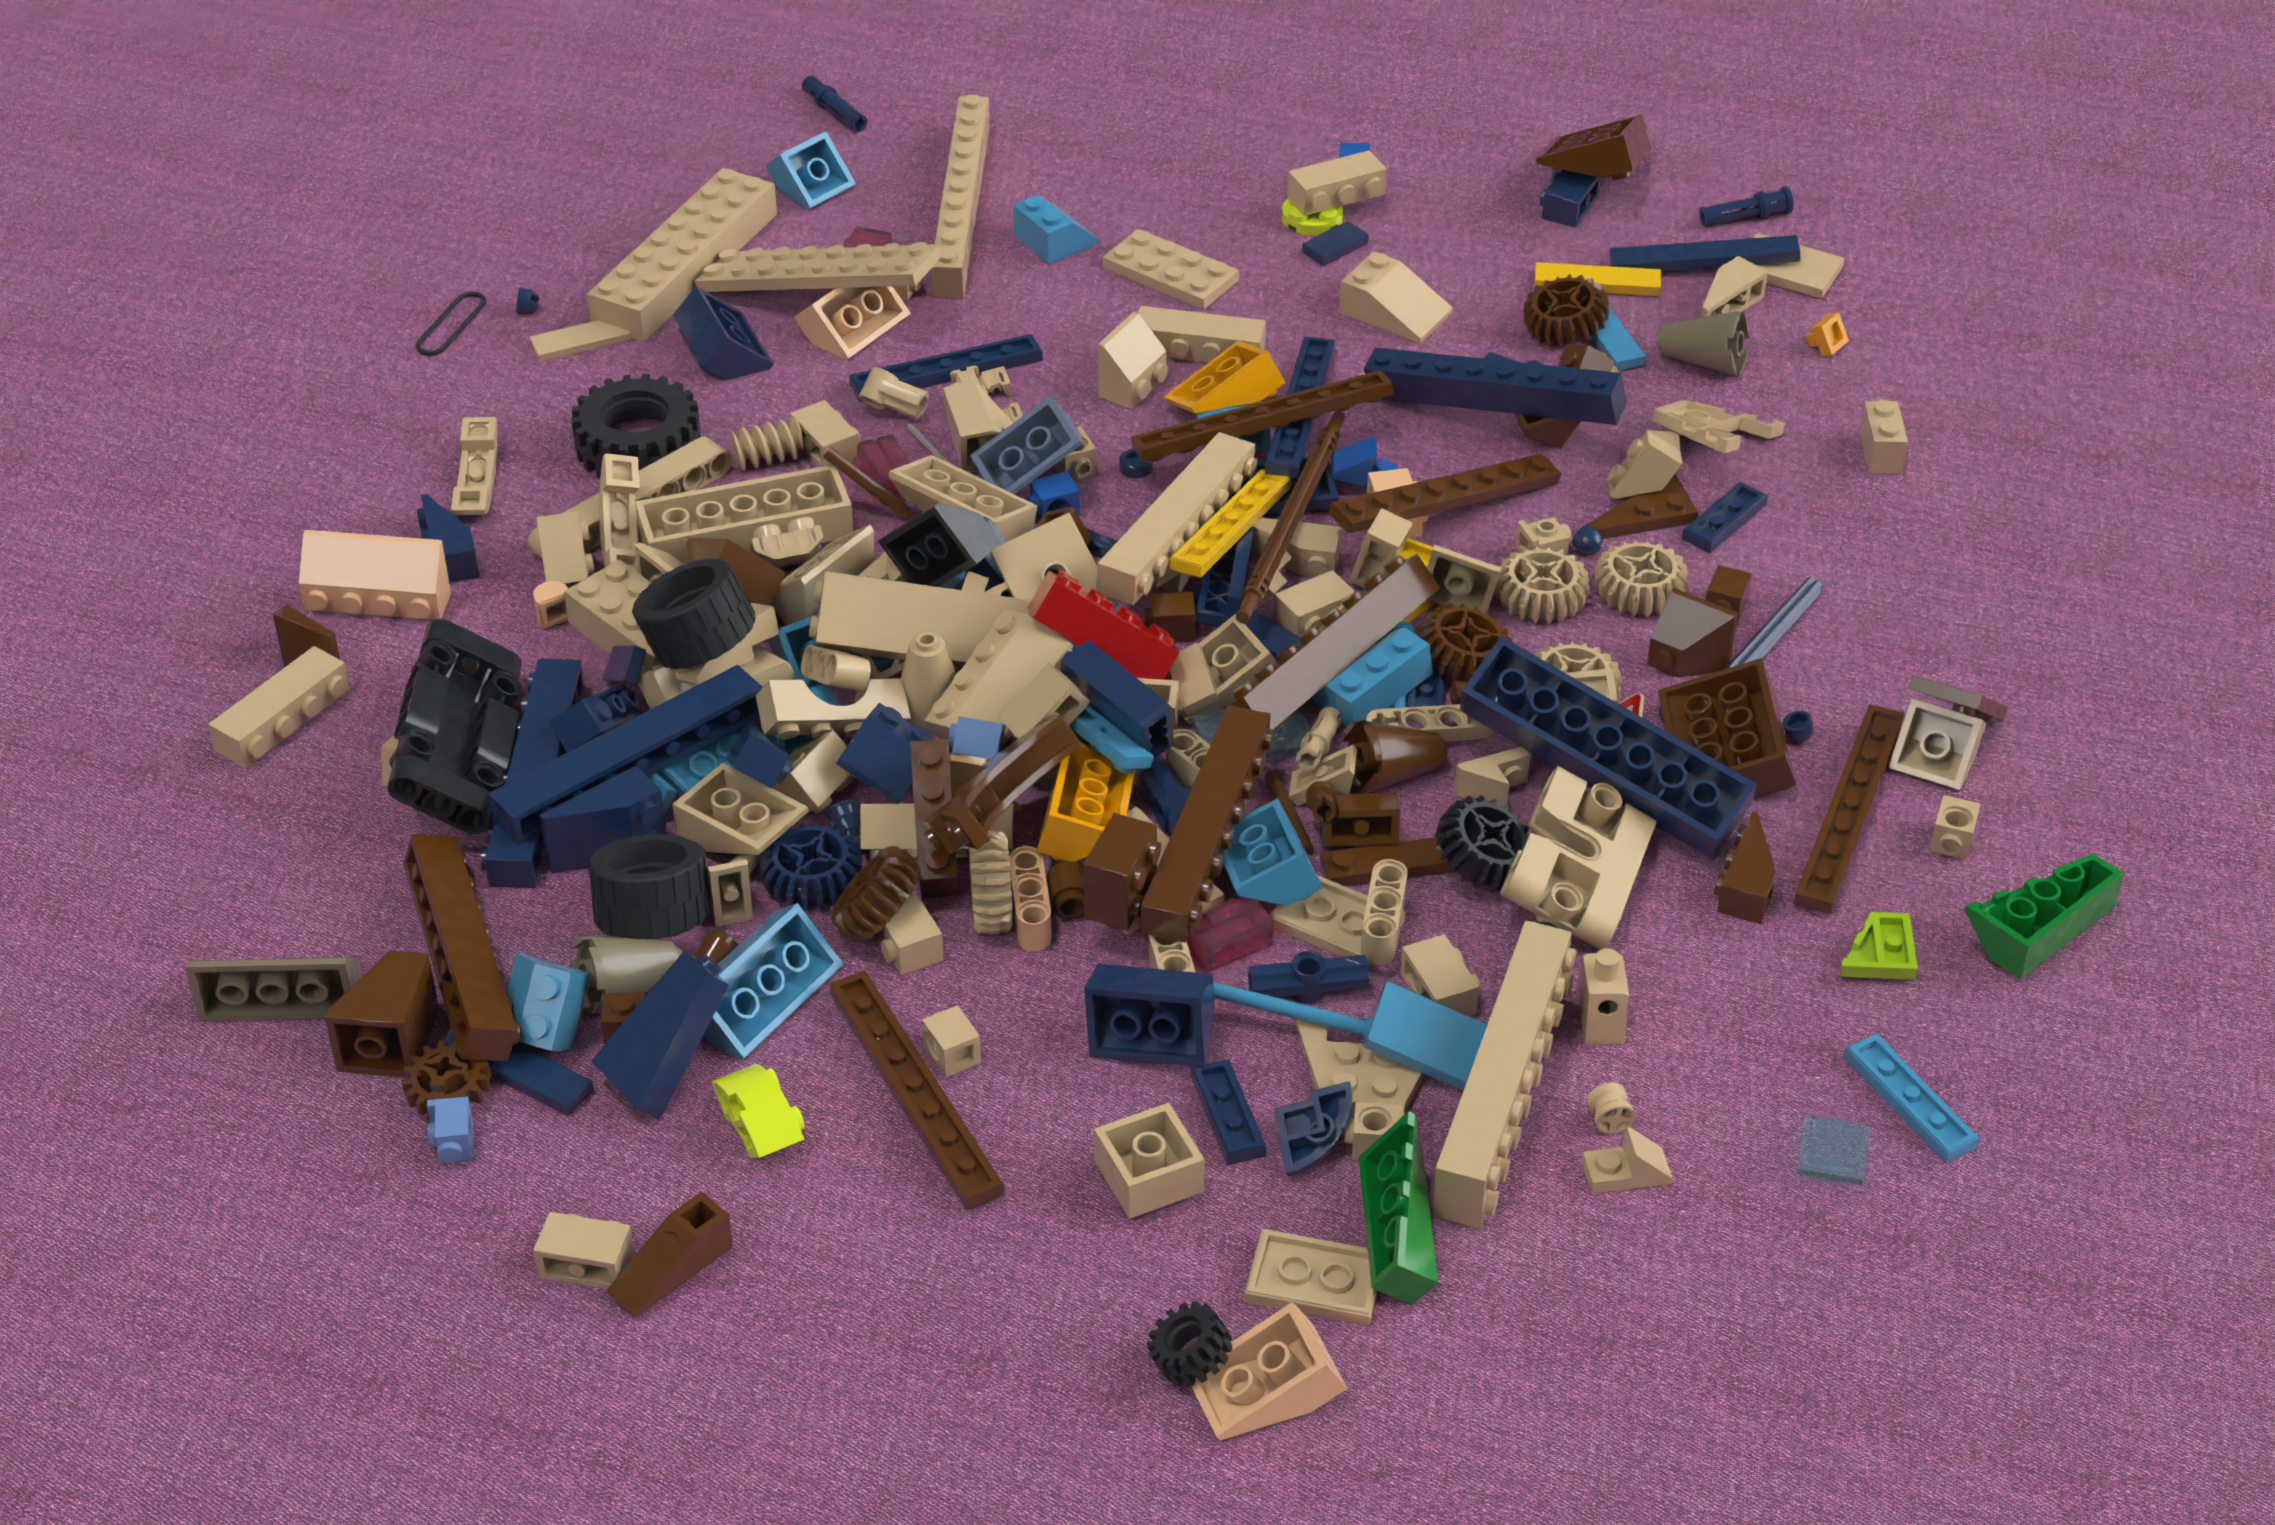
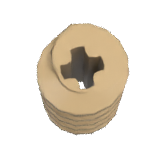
[730,417,804,471]

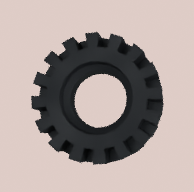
[1147,1301,1232,1386]

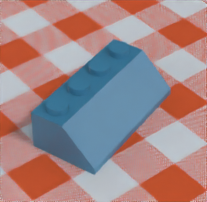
[702,903,844,1060]

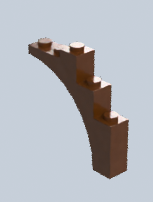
[922,714,1082,854]

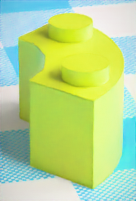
[712,1064,805,1158]

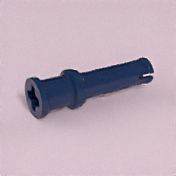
[1699,186,1794,226]

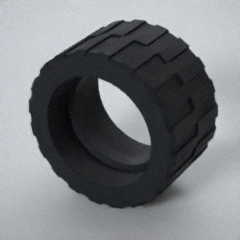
[632,558,756,669]
[588,834,710,939]

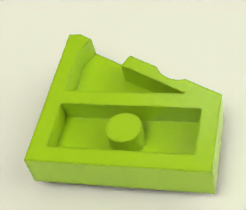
[1840,912,1918,980]

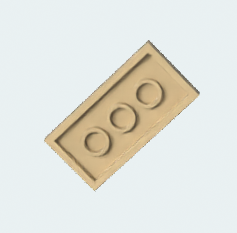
[1102,229,1239,310]

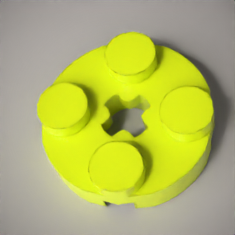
[1282,198,1343,236]

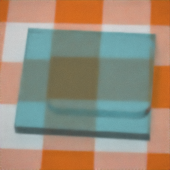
[1797,1114,1870,1186]

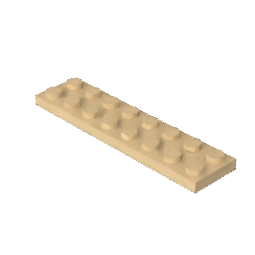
[694,242,943,292]

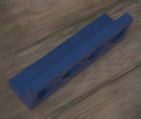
[1195,527,1254,625]

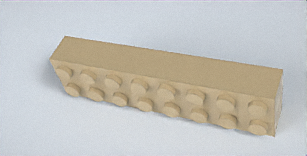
[587,168,777,342]
[1433,920,1576,1230]

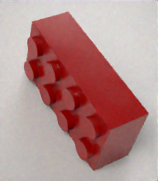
[1027,570,1180,680]

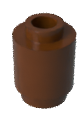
[1047,862,1084,918]

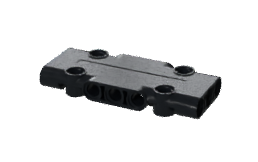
[387,619,522,834]

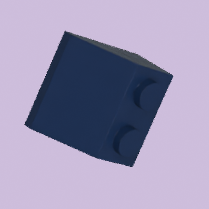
[836,703,936,804]

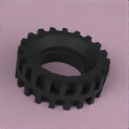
[571,373,701,479]

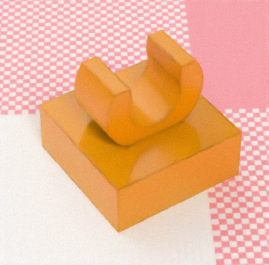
[1805,312,1849,356]

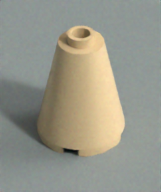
[901,632,956,734]

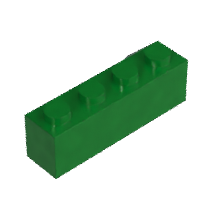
[1965,853,2124,980]
[1358,1111,1438,1305]

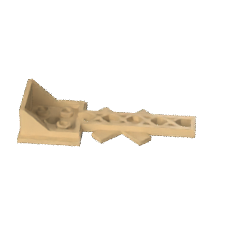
[859,513,1117,679]

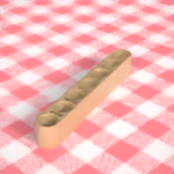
[527,436,733,558]

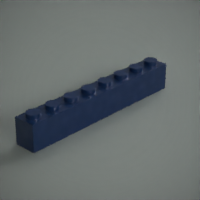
[1364,347,1627,425]
[481,658,585,888]
[488,665,763,845]

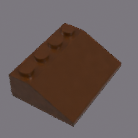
[1536,114,1651,180]
[1658,658,1797,797]

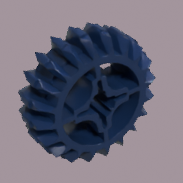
[760,821,862,911]

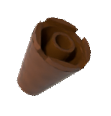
[1342,720,1448,794]

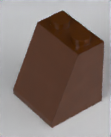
[324,950,439,1077]

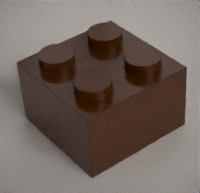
[1084,813,1161,931]

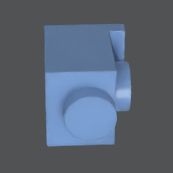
[427,1096,474,1164]

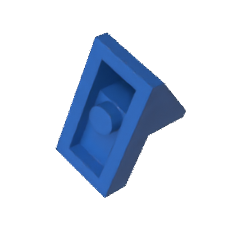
[1330,437,1398,488]

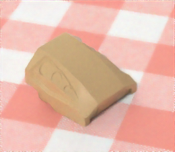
[750,517,823,568]

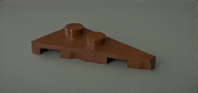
[1587,474,1699,539]

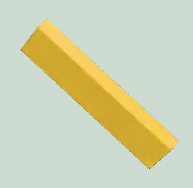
[1534,262,1661,297]

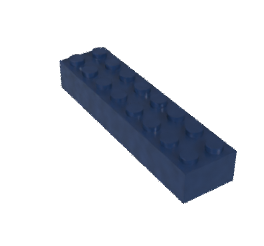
[1460,636,1757,859]

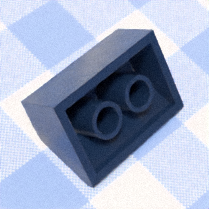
[673,286,774,380]
[1084,964,1215,1067]

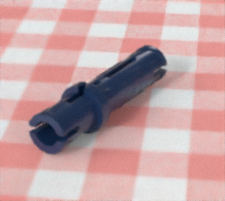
[801,75,867,132]

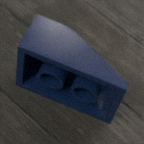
[540,766,667,874]

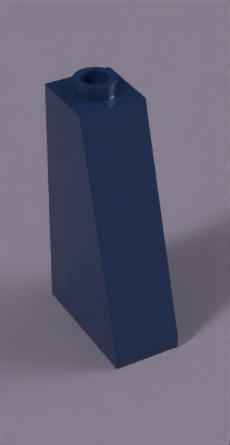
[1060,640,1174,760]
[591,950,729,1120]

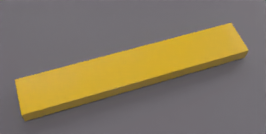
[1169,469,1291,578]

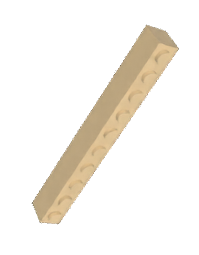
[931,95,990,299]

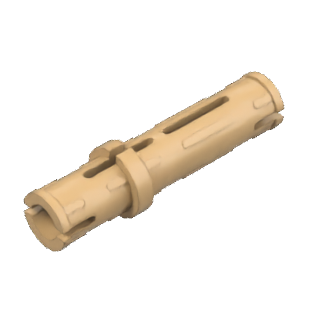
[1296,707,1342,771]

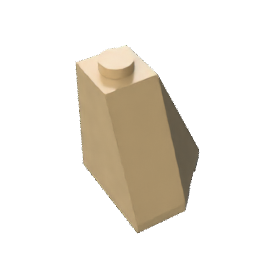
[943,381,1013,471]

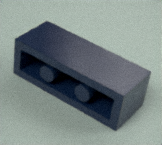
[726,726,792,788]

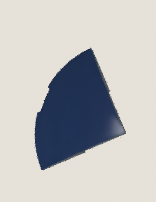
[1274,1081,1353,1177]

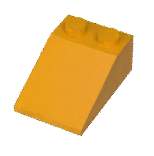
[1163,341,1286,413]

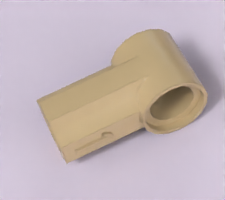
[859,367,929,420]

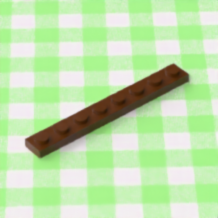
[1131,370,1394,462]
[1329,453,1561,534]
[1793,704,1905,914]
[829,970,1004,1209]

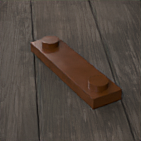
[1320,837,1451,886]

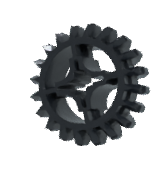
[1434,795,1529,893]

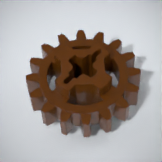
[401,1040,492,1116]

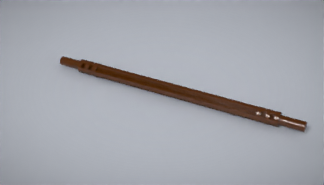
[1236,411,1346,624]

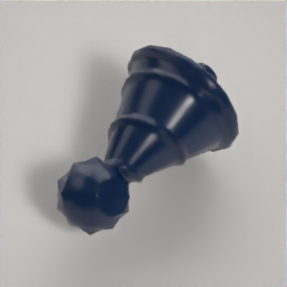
[826,800,861,850]

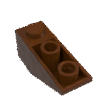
[1714,811,1776,924]
[607,1191,733,1318]

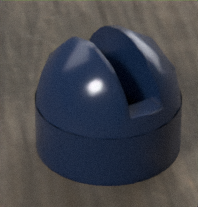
[516,288,540,314]
[1572,525,1603,555]
[1782,711,1814,743]

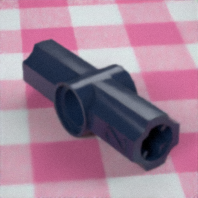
[1140,760,1191,834]
[1247,951,1370,1003]

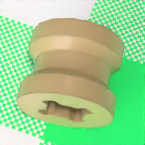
[1587,1082,1635,1134]

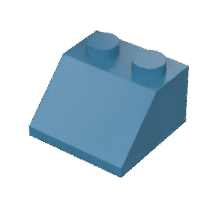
[765,131,856,210]
[1013,195,1099,264]
[506,953,590,1051]

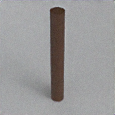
[823,447,912,519]
[1264,770,1314,855]

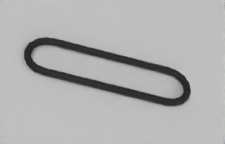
[416,291,486,355]

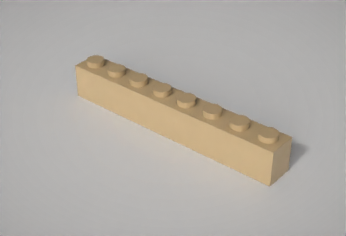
[1095,432,1257,605]

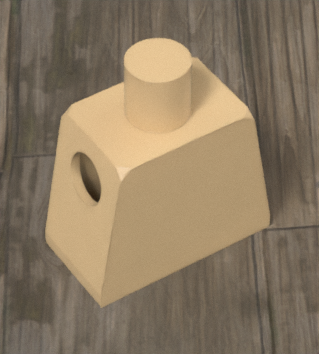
[1576,948,1629,1045]

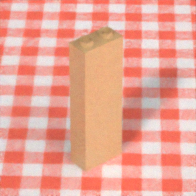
[809,571,1031,668]

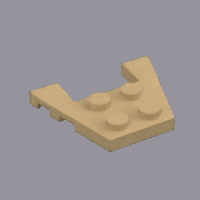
[1651,400,1785,453]
[1293,1010,1424,1114]

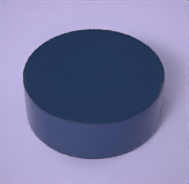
[1119,449,1152,479]

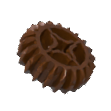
[1523,274,1609,348]
[1417,603,1513,682]
[831,846,921,943]

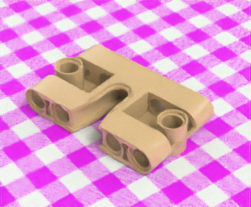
[1500,766,1657,950]

